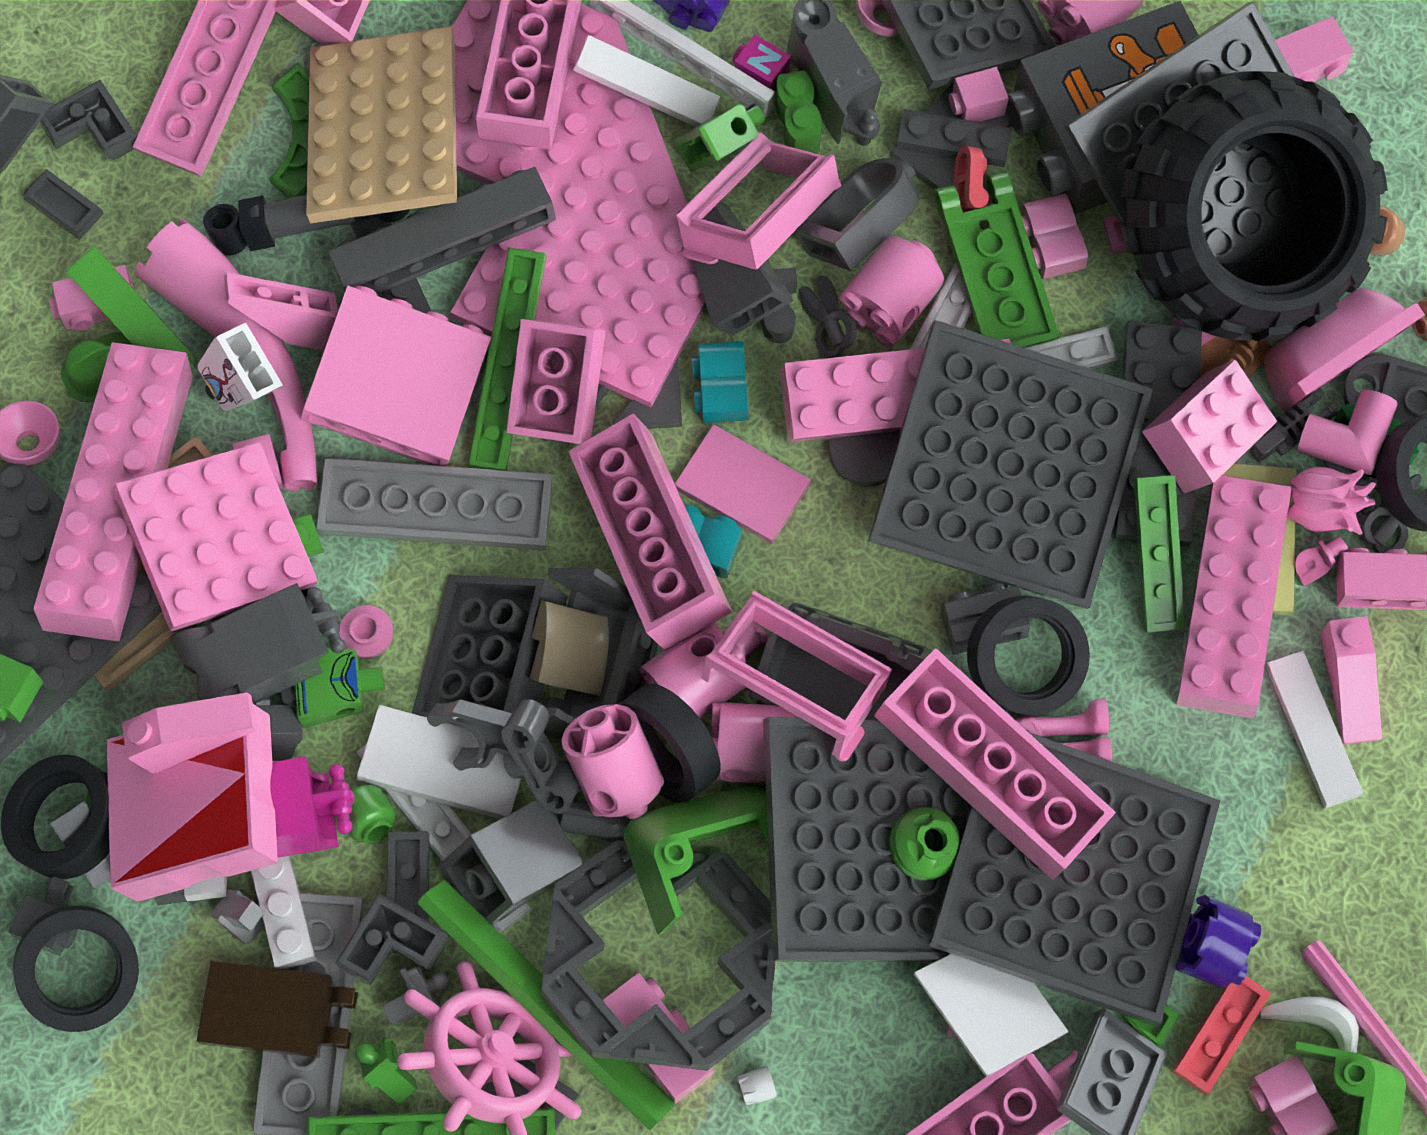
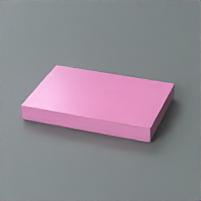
[675,424,811,545]

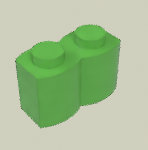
[776,70,822,154]

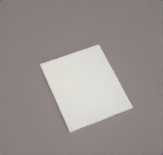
[913,954,1069,1077]

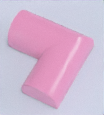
[1298,390,1397,475]

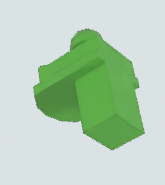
[355,1037,417,1105]

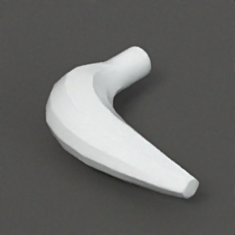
[1260,996,1359,1053]

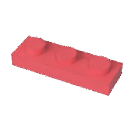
[1171,976,1271,1095]

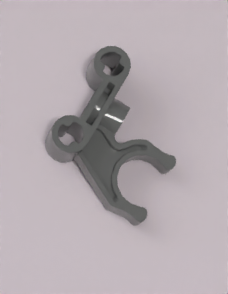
[427,699,580,813]

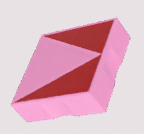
[107,704,278,902]

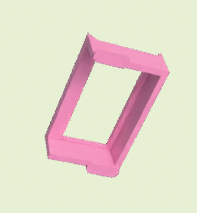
[676,132,841,270]
[701,591,891,761]

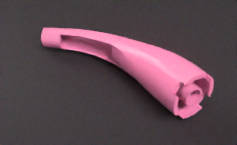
[135,218,318,491]

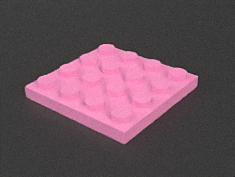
[113,442,318,632]

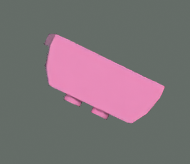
[1264,288,1425,412]

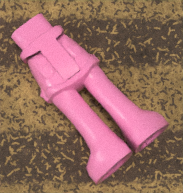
[1014,698,1112,762]

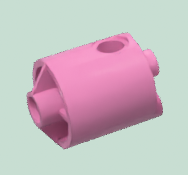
[1037,0,1143,46]
[840,236,944,347]
[639,622,746,719]
[711,702,798,784]
[561,704,664,819]

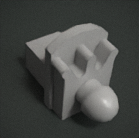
[210,889,265,943]
[382,963,450,1026]

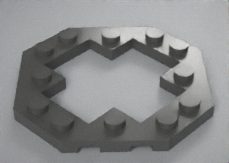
[541,840,775,1071]

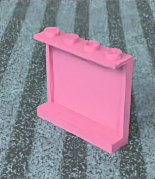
[301,285,491,466]

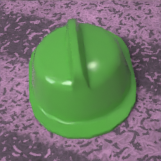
[61,332,132,402]

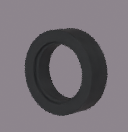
[1376,416,1427,531]
[967,595,1090,715]
[619,684,721,803]
[1,754,110,879]
[13,906,139,1032]

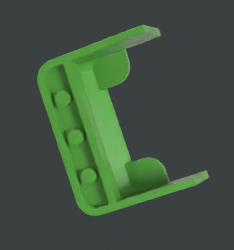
[624,784,768,935]
[1283,1041,1406,1135]

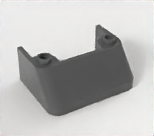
[508,567,658,739]

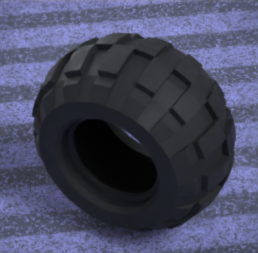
[1120,71,1388,342]

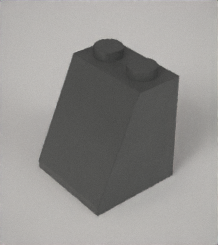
[438,800,584,925]

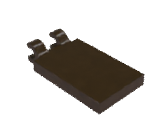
[196,961,358,1058]

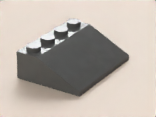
[412,575,568,728]

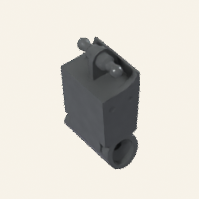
[787,0,882,146]
[172,583,346,703]

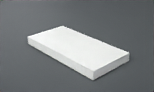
[357,705,521,819]

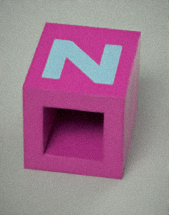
[732,34,791,92]

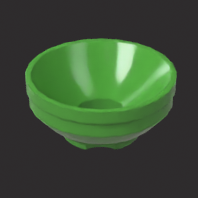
[889,807,960,881]

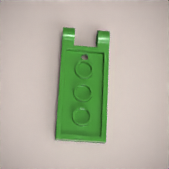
[934,171,1060,348]

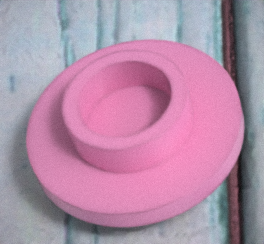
[339,605,394,659]

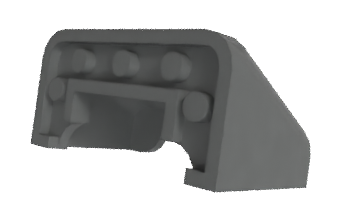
[749,601,932,720]

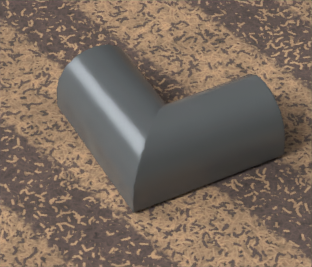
[40,80,137,160]
[335,893,448,985]

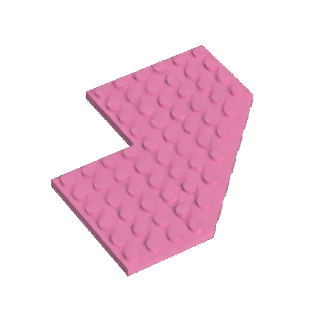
[450,0,706,407]

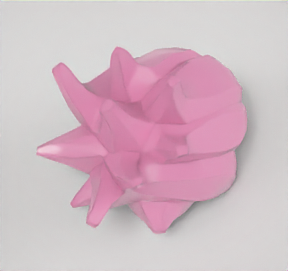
[1287,467,1376,535]

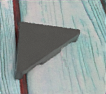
[612,358,682,429]

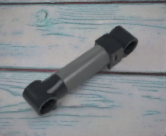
[203,194,410,256]

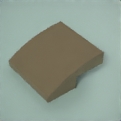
[529,600,609,696]

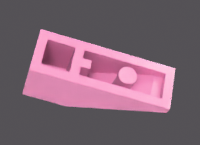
[224,272,338,350]
[1320,616,1382,745]
[122,692,257,774]

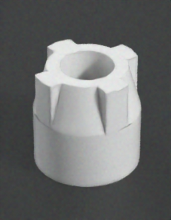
[737,1066,777,1106]

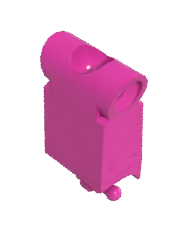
[270,756,355,858]

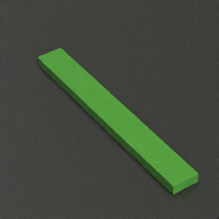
[417,879,675,1130]

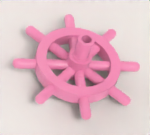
[397,960,581,1135]

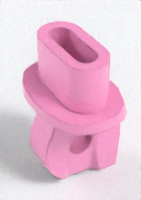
[1295,536,1348,586]

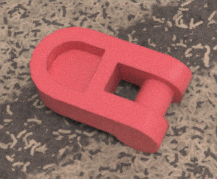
[953,146,989,213]

